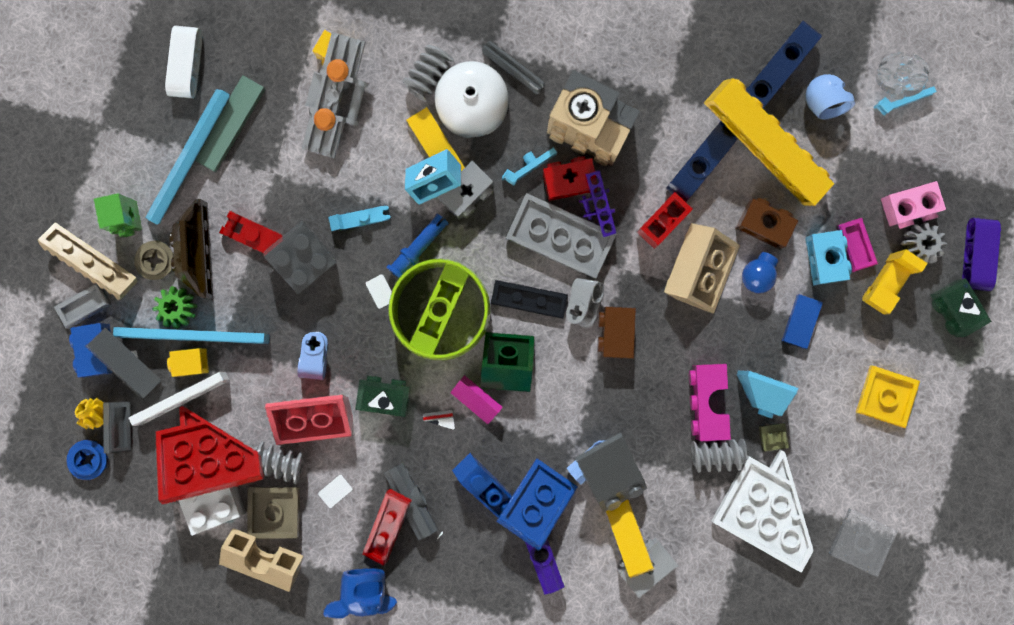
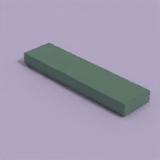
[195,75,266,172]

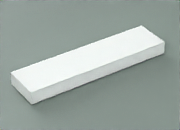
[129,372,229,426]

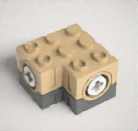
[547,70,640,166]

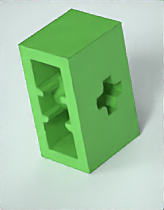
[94,193,142,237]

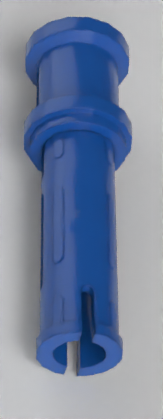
[386,213,449,278]

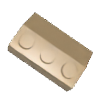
[664,223,740,314]

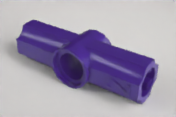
[525,539,565,595]

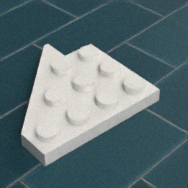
[711,450,814,573]

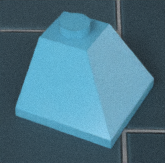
[737,371,798,419]

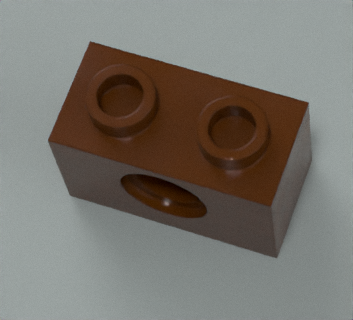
[736,198,799,250]

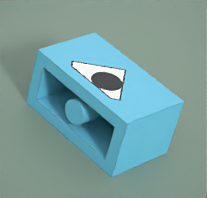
[405,149,461,205]

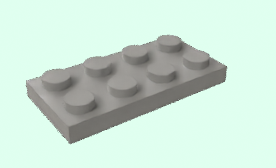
[506,193,616,280]

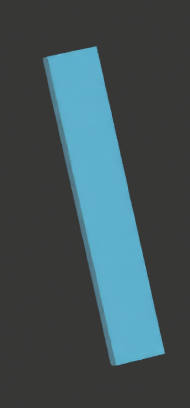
[145,89,230,225]
[113,327,270,344]

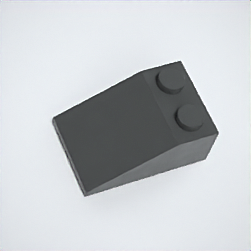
[575,433,648,513]

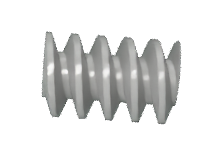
[403,45,454,102]
[691,439,747,473]
[254,441,304,485]

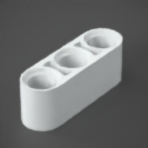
[165,26,202,98]

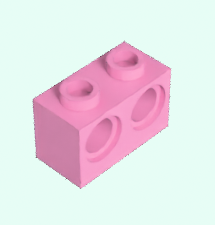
[881,181,946,229]

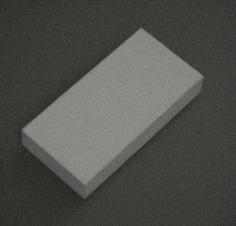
[54,283,112,329]

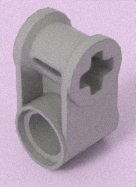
[566,278,604,328]

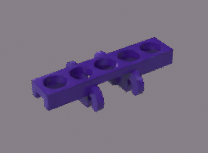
[579,170,617,237]

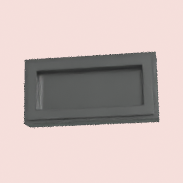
[103,402,131,453]

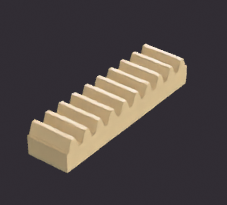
[38,223,137,300]

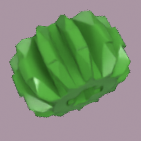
[152,286,197,329]

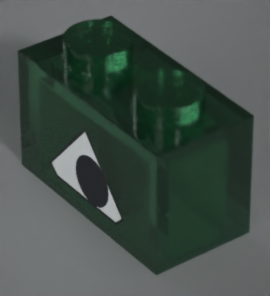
[930,278,992,337]
[355,375,412,417]

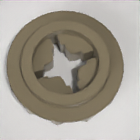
[134,241,174,280]

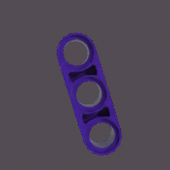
[962,218,1001,291]

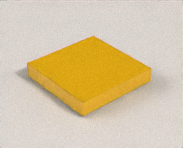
[856,365,920,428]

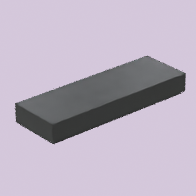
[85,328,161,399]

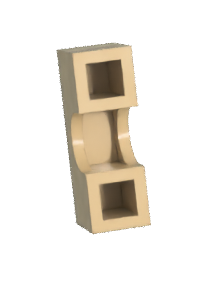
[219,528,303,592]

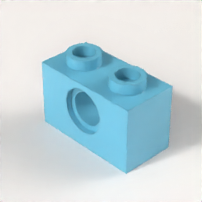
[805,230,852,286]

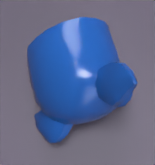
[323,568,397,619]

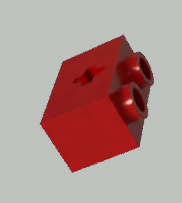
[543,156,598,201]
[637,192,693,249]

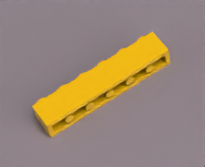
[704,78,835,206]

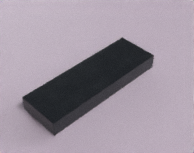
[490,280,568,319]

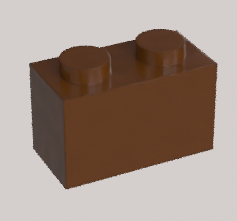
[597,307,636,359]

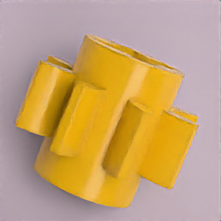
[75,398,104,429]

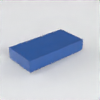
[782,294,823,349]

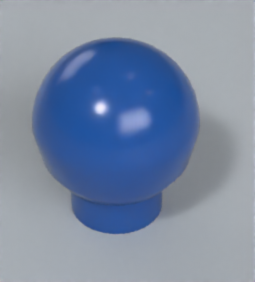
[742,252,779,293]

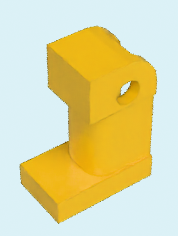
[862,249,928,315]

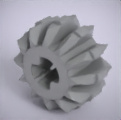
[901,223,947,264]

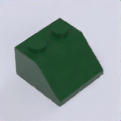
[481,332,535,392]

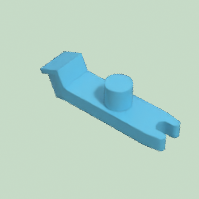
[874,85,937,116]
[502,148,557,186]
[328,206,391,231]

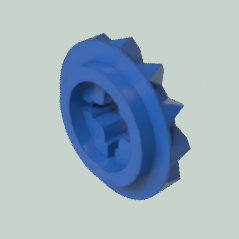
[67,440,108,480]

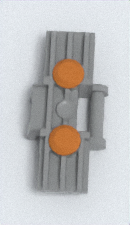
[302,32,369,159]

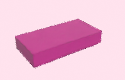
[836,218,878,272]
[450,375,503,424]

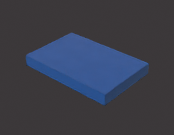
[496,459,578,550]

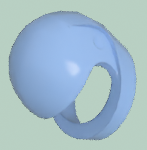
[805,74,855,120]

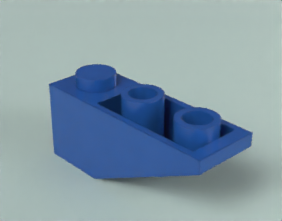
[452,453,512,518]

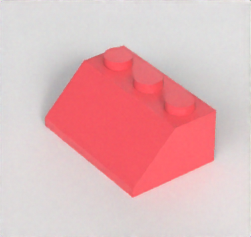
[265,395,353,445]

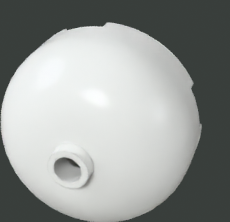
[435,61,508,138]

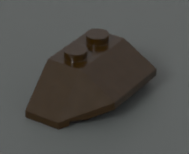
[169,199,213,300]

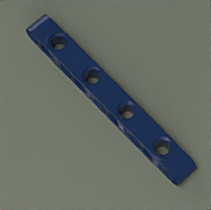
[666,21,822,202]

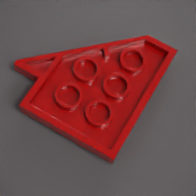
[156,406,264,505]

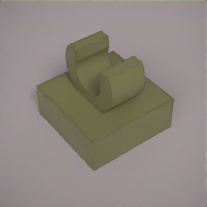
[759,423,789,452]

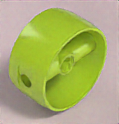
[388,259,491,360]

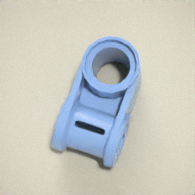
[297,332,328,380]

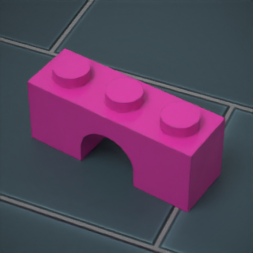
[688,364,731,441]

